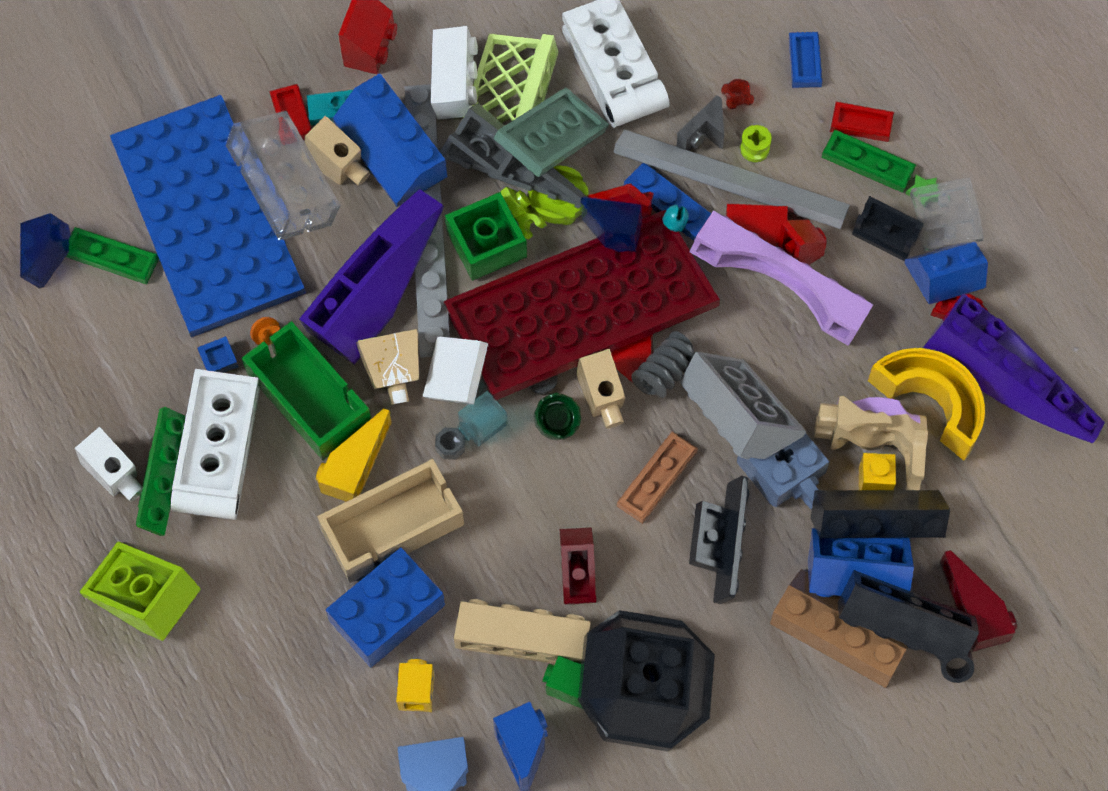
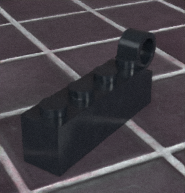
[838,570,979,683]

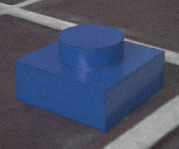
[197,336,239,373]

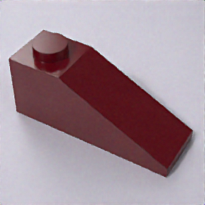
[940,550,1017,652]

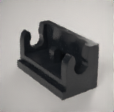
[852,196,924,262]

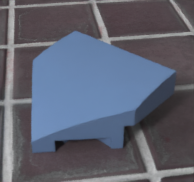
[397,737,469,791]

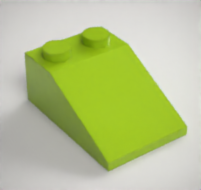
[79,541,201,641]

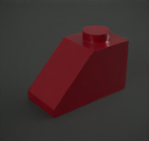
[559,527,596,604]

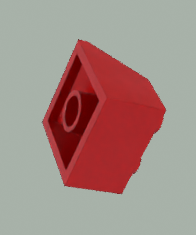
[338,0,397,75]

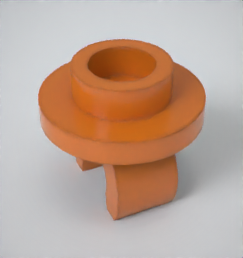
[250,317,281,345]

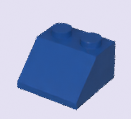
[905,242,988,304]
[493,702,548,791]

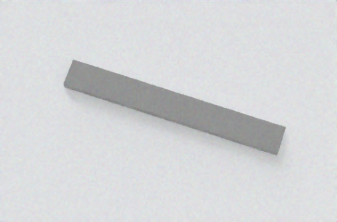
[614,129,850,229]

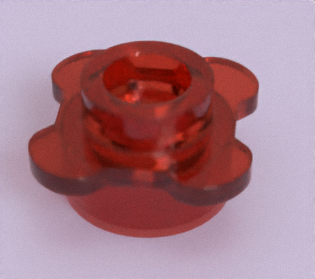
[721,79,754,109]

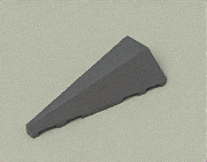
[440,103,588,208]

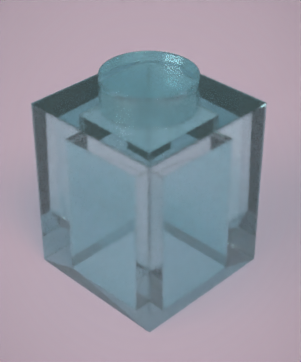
[457,391,508,447]

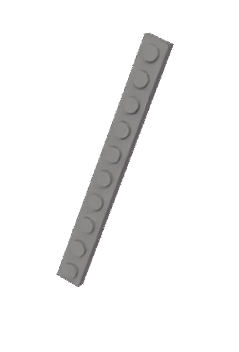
[404,84,450,358]

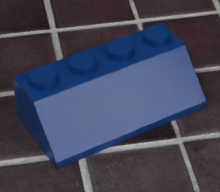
[333,73,447,207]

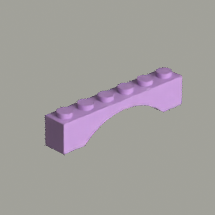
[690,211,873,346]

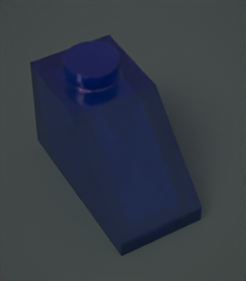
[580,197,642,252]
[20,213,70,288]

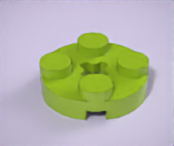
[528,165,588,225]

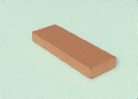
[617,431,698,524]

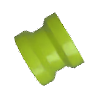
[740,125,772,162]

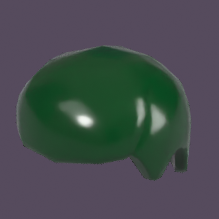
[533,392,582,441]

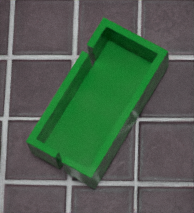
[242,321,371,461]

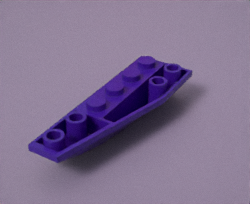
[299,189,444,365]
[923,293,1105,443]

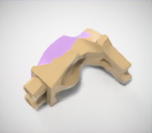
[814,396,928,490]

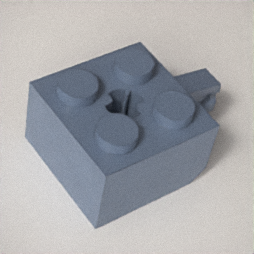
[737,433,829,510]

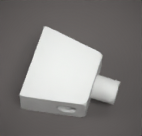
[75,427,143,502]

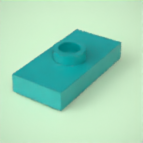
[307,90,353,126]

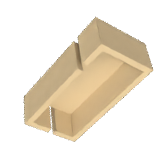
[317,459,464,583]

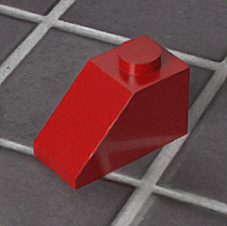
[778,220,827,265]

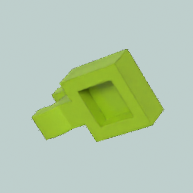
[500,187,547,240]

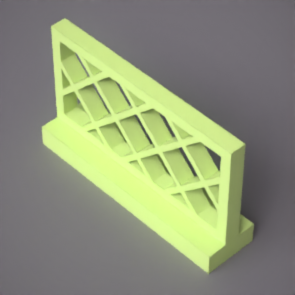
[463,34,559,123]

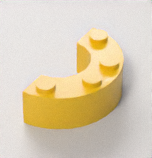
[868,348,985,461]

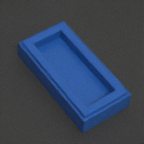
[788,32,822,88]

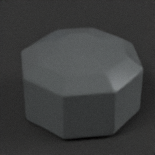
[435,427,465,459]

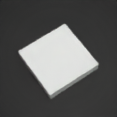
[423,336,488,405]

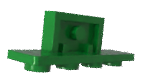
[136,407,186,536]

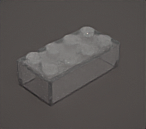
[226,111,341,241]

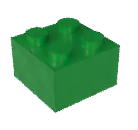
[445,192,527,281]

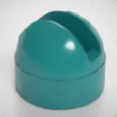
[662,205,689,232]

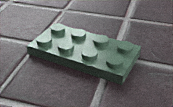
[493,87,609,177]

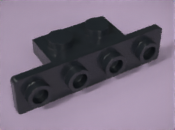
[689,475,749,604]

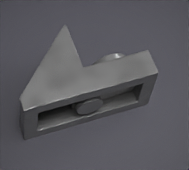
[676,95,724,151]

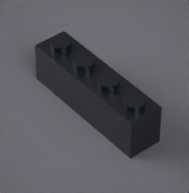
[811,490,950,538]

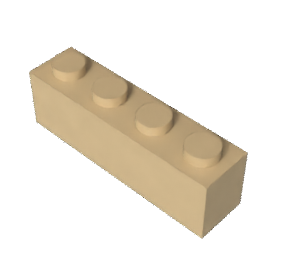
[454,599,591,664]

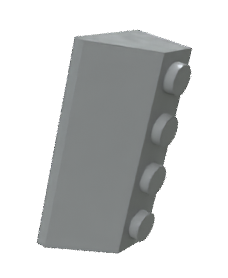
[679,352,806,459]

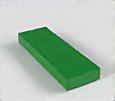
[821,130,916,193]
[62,227,159,285]

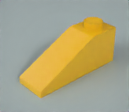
[316,408,392,502]

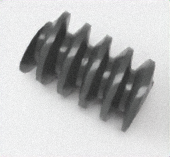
[631,331,695,398]

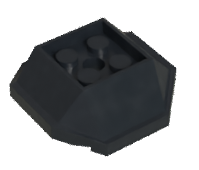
[578,610,715,752]

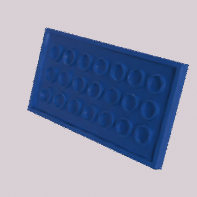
[110,95,306,337]

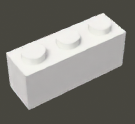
[431,26,478,120]

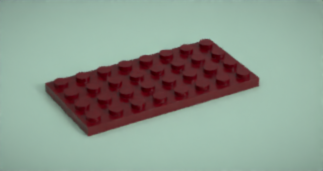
[444,210,720,401]

